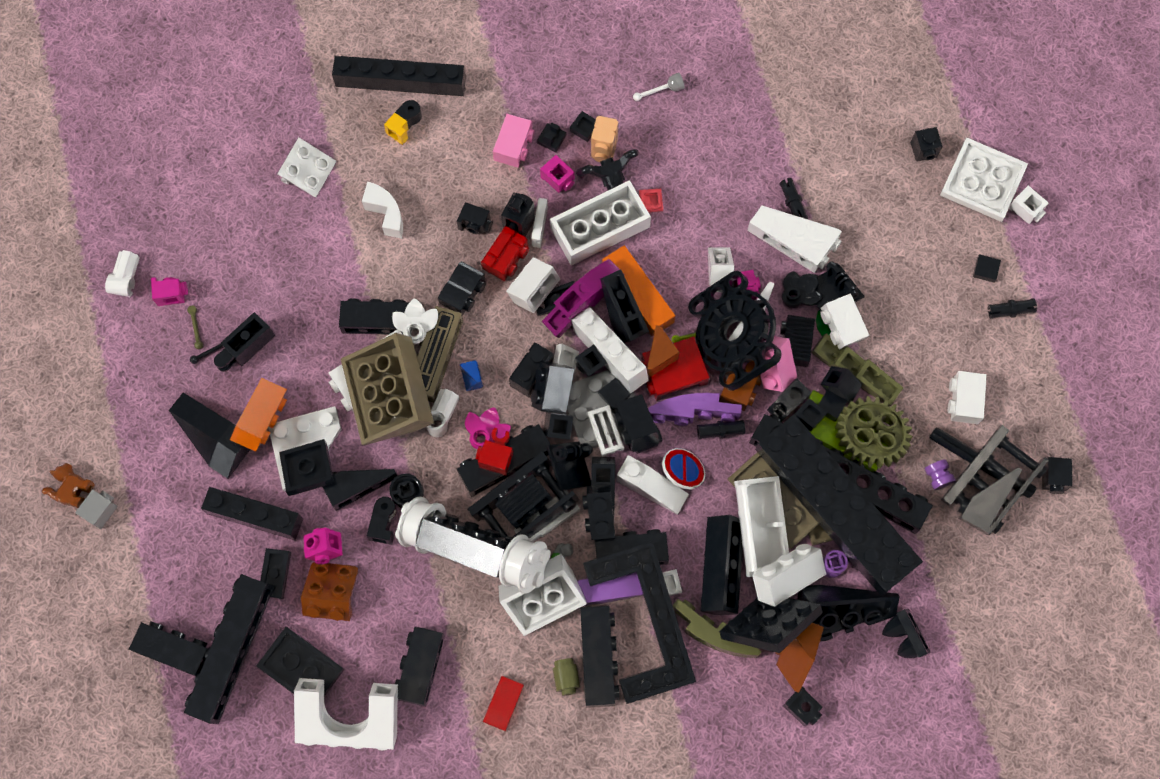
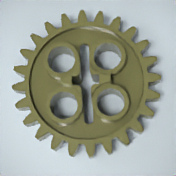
[835,396,913,469]

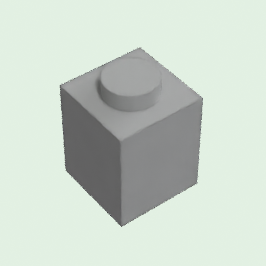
[75,489,118,530]

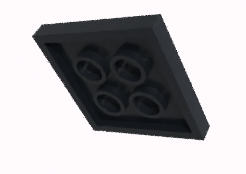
[719,597,823,653]

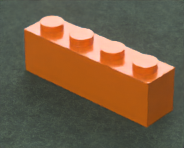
[602,245,676,337]

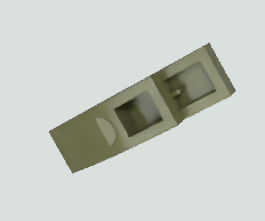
[673,599,762,658]

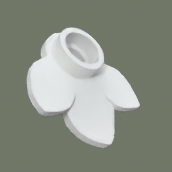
[392,299,438,344]

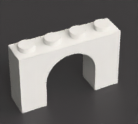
[294,678,398,750]

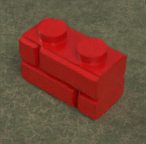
[481,226,529,281]

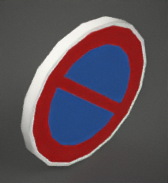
[662,448,705,490]

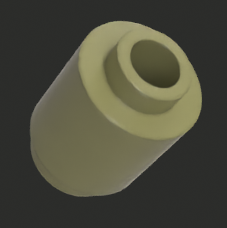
[552,658,580,696]

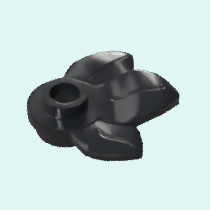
[782,271,823,308]

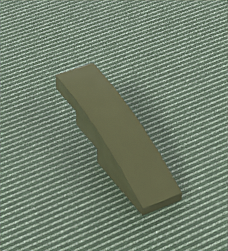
[811,333,903,406]

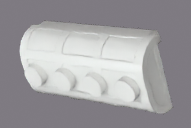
[734,476,789,577]

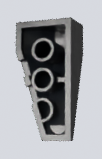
[169,393,251,479]
[797,585,900,642]

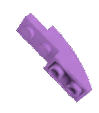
[648,393,742,426]

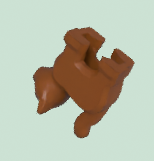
[42,463,95,508]

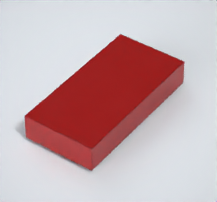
[483,676,524,732]

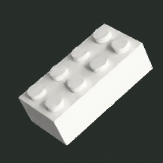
[550,180,651,266]

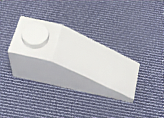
[616,455,689,515]

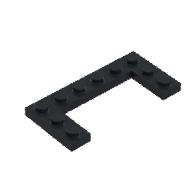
[583,541,696,704]

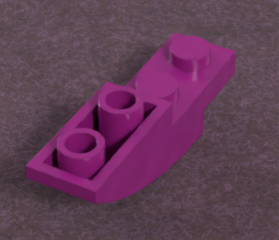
[542,259,625,338]

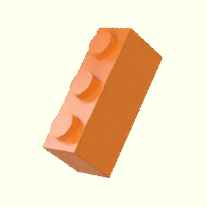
[230,377,287,452]

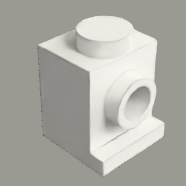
[1008,185,1048,224]

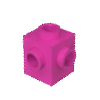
[303,528,343,564]

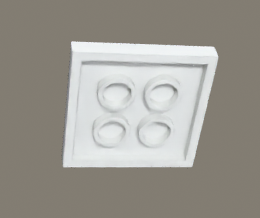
[940,137,1028,222]

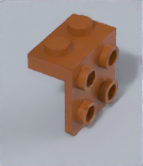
[301,562,358,621]

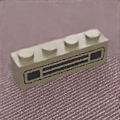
[416,306,463,403]

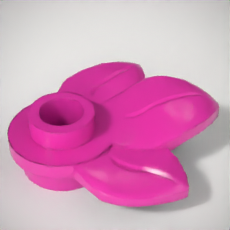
[465,407,511,450]

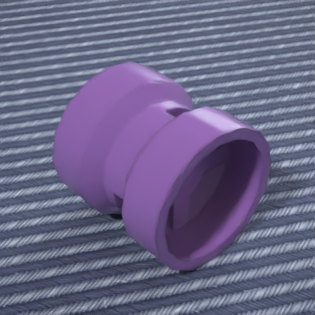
[924,459,956,490]
[823,550,848,578]

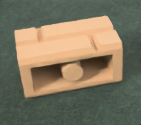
[591,116,618,162]

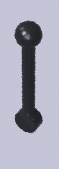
[190,344,223,364]

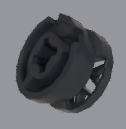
[389,474,424,508]

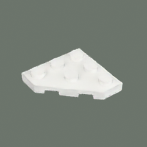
[269,406,342,491]

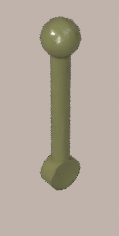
[187,305,203,349]

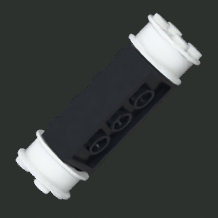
[395,497,551,594]

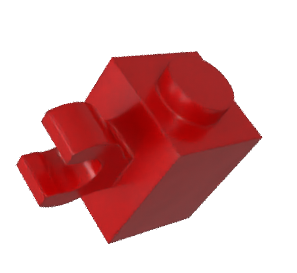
[475,428,513,475]

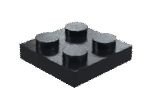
[279,439,334,496]

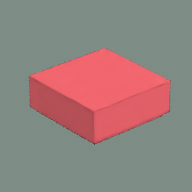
[639,188,663,212]

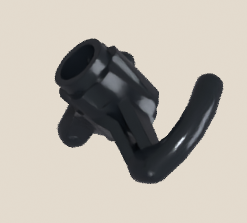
[576,149,639,190]

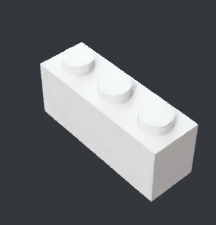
[752,544,826,606]

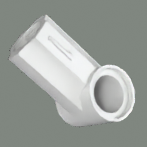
[105,250,140,297]
[427,389,459,437]

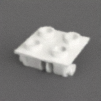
[277,137,336,197]

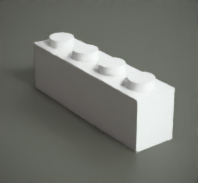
[571,307,648,394]

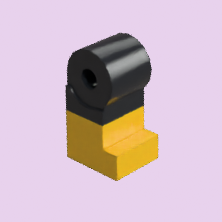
[384,100,422,145]

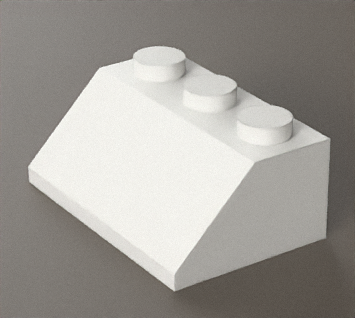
[498,554,587,636]

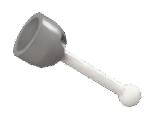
[633,72,685,101]

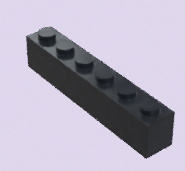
[332,56,466,97]
[184,574,275,724]

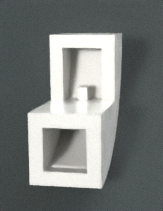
[362,182,403,239]

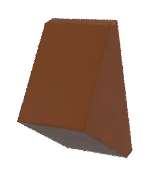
[647,325,679,376]

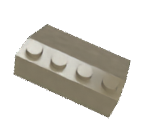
[341,333,434,446]

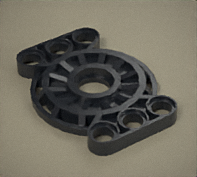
[688,271,782,391]

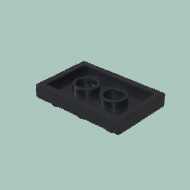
[256,627,345,697]

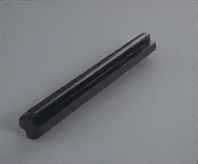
[930,427,1036,498]

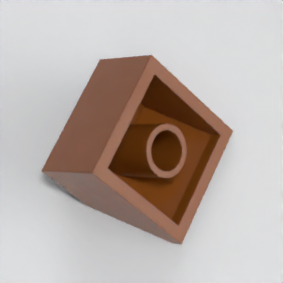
[775,623,824,693]

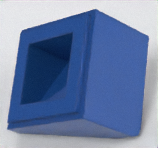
[460,360,483,391]

